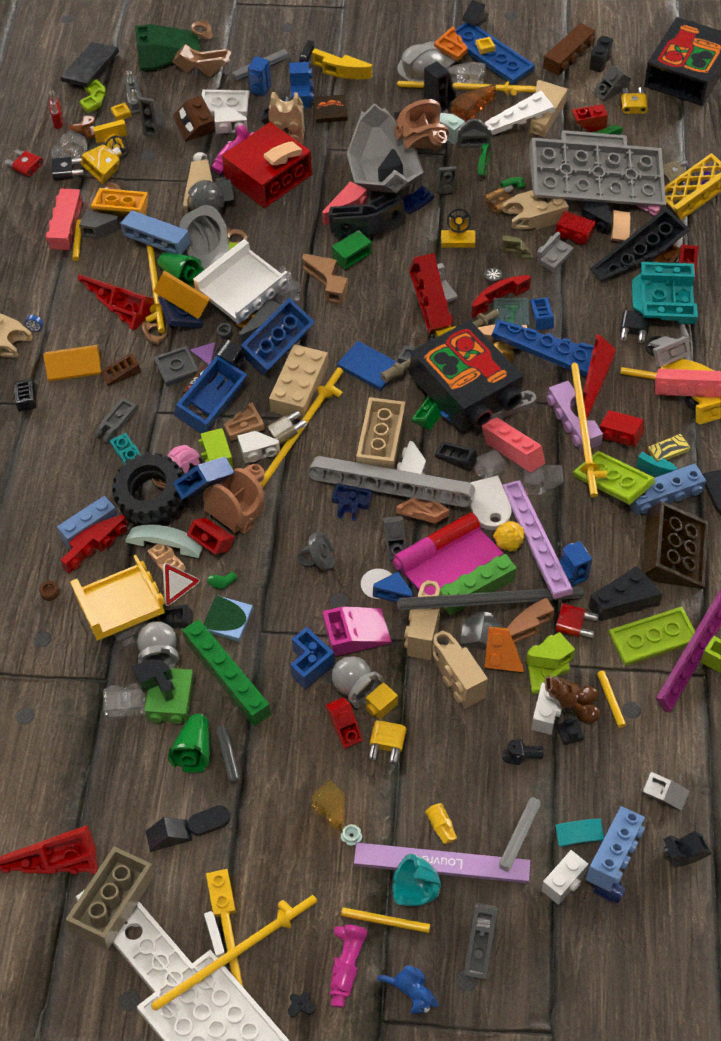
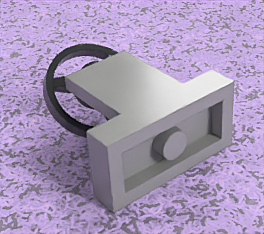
[645,336,691,367]

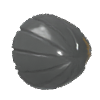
[187,180,224,213]

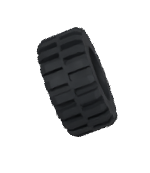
[112,452,188,526]

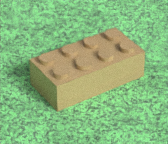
[269,344,329,420]
[356,397,406,469]

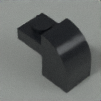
[214,339,247,368]
[132,659,175,702]
[663,831,711,867]

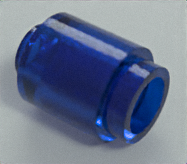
[591,882,626,903]

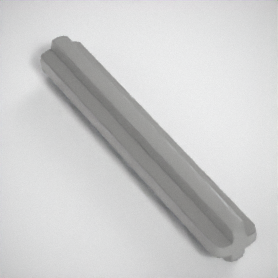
[233,49,288,80]
[499,797,541,872]

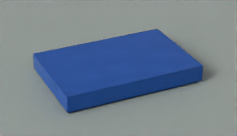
[337,341,398,391]

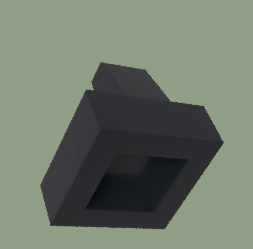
[557,718,584,746]

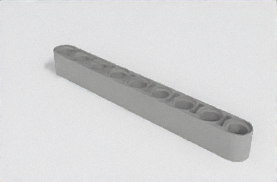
[308,456,475,507]

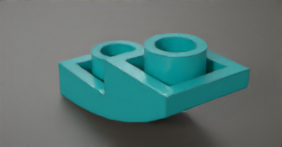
[110,433,142,465]
[636,452,678,477]
[555,818,605,847]

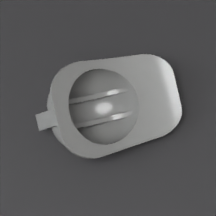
[398,42,457,82]
[179,205,229,270]

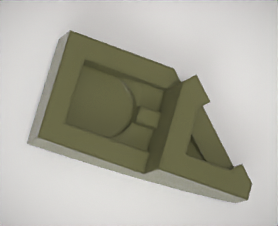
[502,235,533,260]

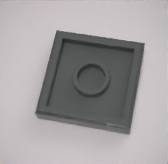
[154,346,199,387]

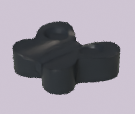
[288,992,315,1018]

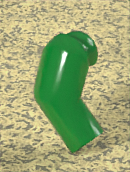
[500,177,525,189]
[207,571,238,589]

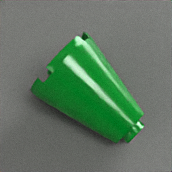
[158,252,204,287]
[167,714,210,773]

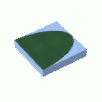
[203,595,253,642]

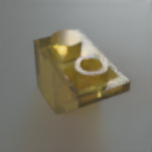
[311,779,345,833]

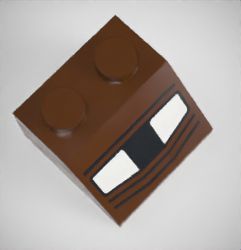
[172,95,215,142]

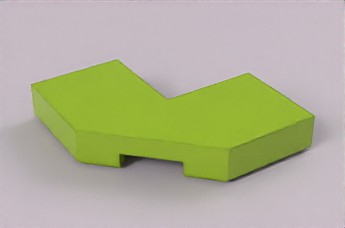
[79,79,106,114]

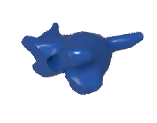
[377,966,439,1014]

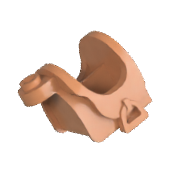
[394,99,449,151]
[202,464,264,534]

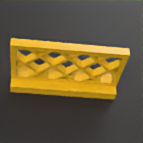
[665,153,721,220]

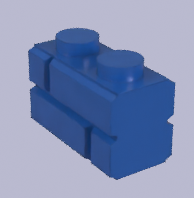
[248,57,271,96]

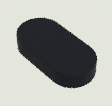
[299,40,315,62]
[188,805,230,836]

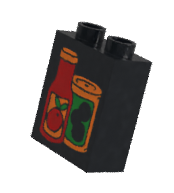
[644,17,721,106]
[410,320,523,432]

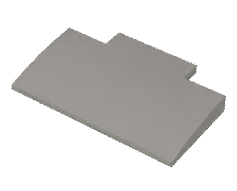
[529,130,666,207]

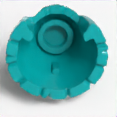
[392,854,441,906]

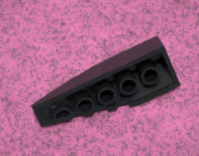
[590,208,690,281]

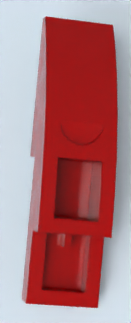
[60,515,128,574]

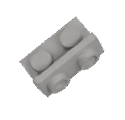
[537,232,574,272]

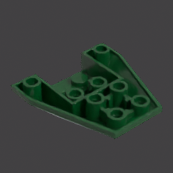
[135,24,200,71]

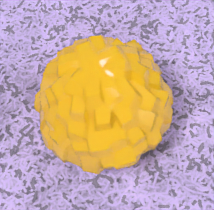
[493,521,525,552]

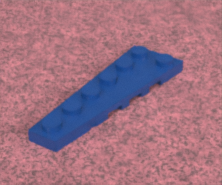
[491,320,594,377]

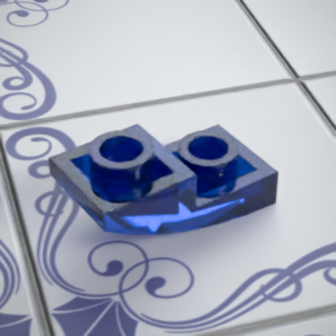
[402,185,435,214]

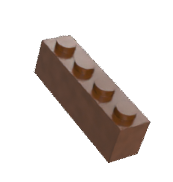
[543,23,596,76]

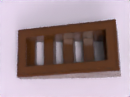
[101,353,141,386]

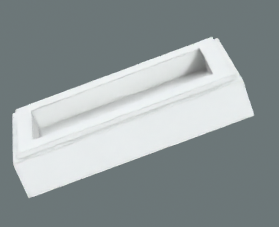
[204,911,225,958]

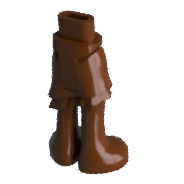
[545,676,600,724]

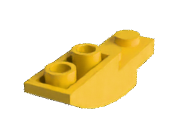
[312,48,372,79]

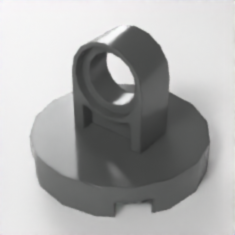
[298,531,336,570]

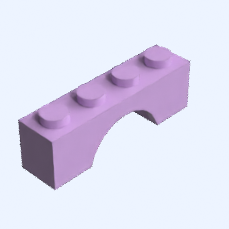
[546,381,603,452]

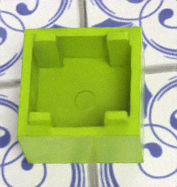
[198,428,234,470]

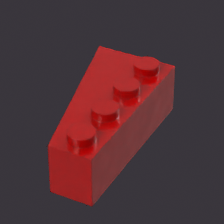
[409,253,453,335]

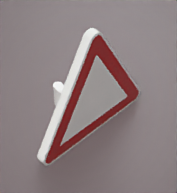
[163,563,200,606]

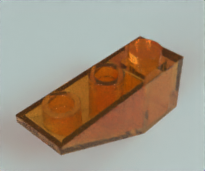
[451,84,496,123]

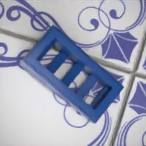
[530,297,554,330]

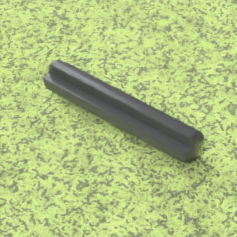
[216,725,240,784]

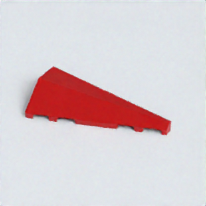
[78,275,154,330]
[578,334,616,419]
[0,825,98,874]

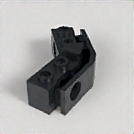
[329,192,406,237]

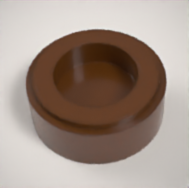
[39,581,60,601]

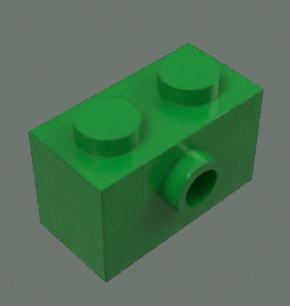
[332,230,372,270]

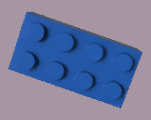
[240,297,315,376]

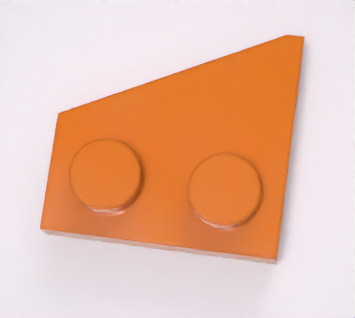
[434,26,468,61]
[484,626,524,672]

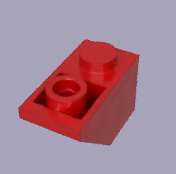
[572,104,608,132]
[325,697,363,749]

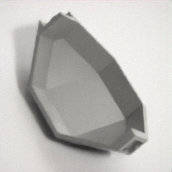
[347,104,424,193]

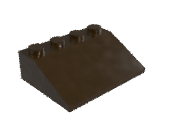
[643,501,709,589]

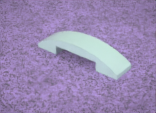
[126,525,204,558]

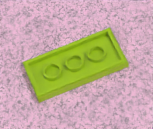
[573,451,656,505]
[608,607,695,666]

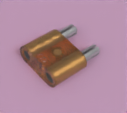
[484,185,515,215]

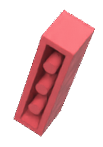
[46,189,83,250]
[655,369,721,398]
[482,417,546,473]

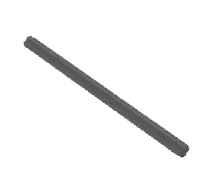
[397,587,585,610]

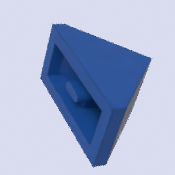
[372,572,412,602]

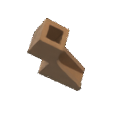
[172,44,231,78]
[303,254,348,305]

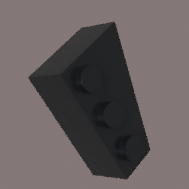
[424,61,460,112]
[588,566,663,621]

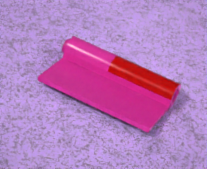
[393,512,504,595]

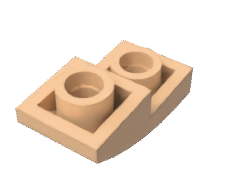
[264,141,302,166]
[611,210,630,242]
[148,544,186,572]

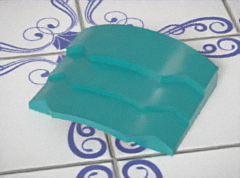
[632,262,698,324]

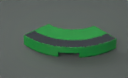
[478,143,491,176]

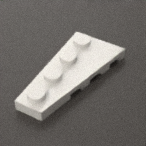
[485,91,556,135]

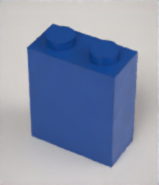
[173,457,234,499]

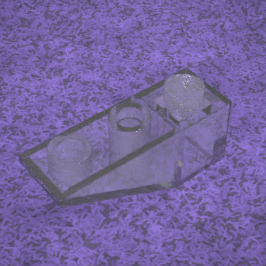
[445,62,486,84]

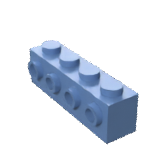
[121,211,191,254]
[629,464,706,516]
[585,806,646,892]

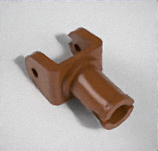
[68,116,95,138]

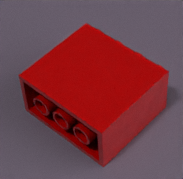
[222,122,312,209]

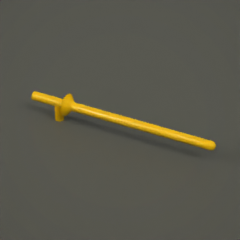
[397,81,536,96]
[146,244,165,333]
[571,363,607,498]
[260,367,343,489]
[151,895,317,1011]

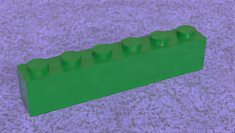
[182,619,271,727]

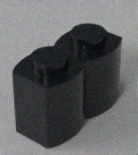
[589,36,613,72]

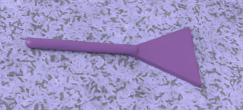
[190,342,221,390]

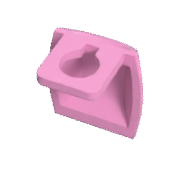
[168,445,201,474]

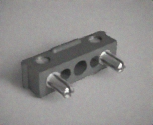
[124,71,142,114]

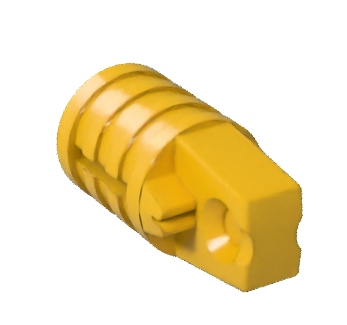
[425,803,457,844]

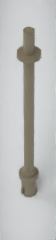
[380,309,499,383]

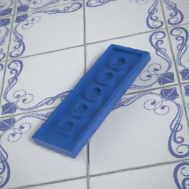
[456,22,535,85]

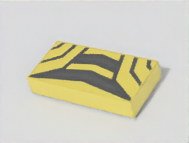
[647,434,690,462]

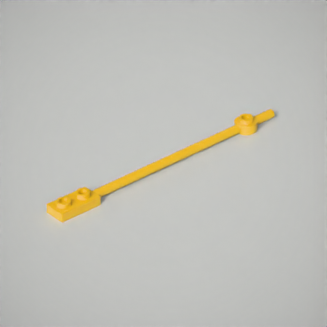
[206,869,243,987]

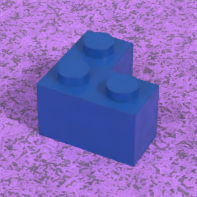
[289,62,314,108]
[559,541,592,587]
[290,627,335,689]

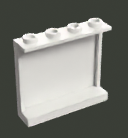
[193,239,289,324]

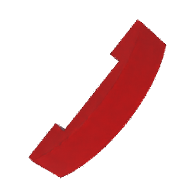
[471,275,531,319]

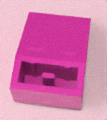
[323,607,391,657]

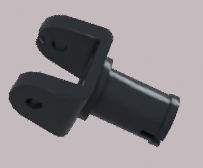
[502,739,544,765]

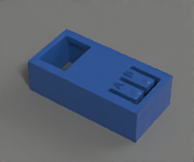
[174,355,247,433]

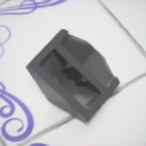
[457,119,491,148]
[460,611,503,650]

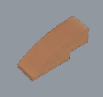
[507,598,554,644]

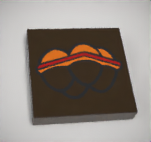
[313,94,348,123]

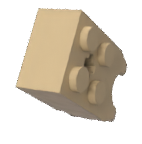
[268,92,305,144]
[502,190,569,229]
[0,313,33,358]
[404,580,440,660]
[433,630,488,709]

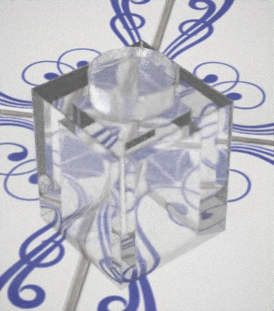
[475,449,505,479]

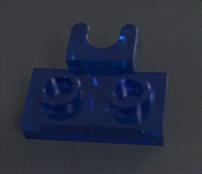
[331,483,373,521]

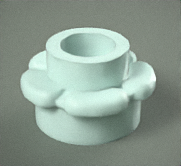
[341,824,362,846]

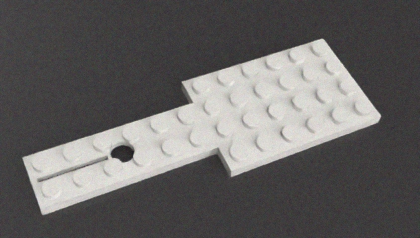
[76,890,289,1041]

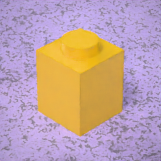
[366,682,398,720]

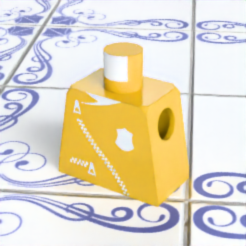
[81,145,122,185]

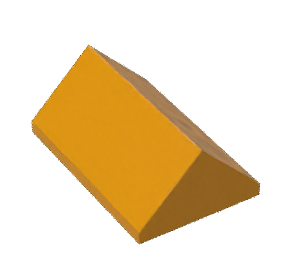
[91,188,148,217]
[153,271,210,319]
[43,345,101,382]

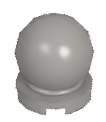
[137,621,179,668]
[332,656,384,709]

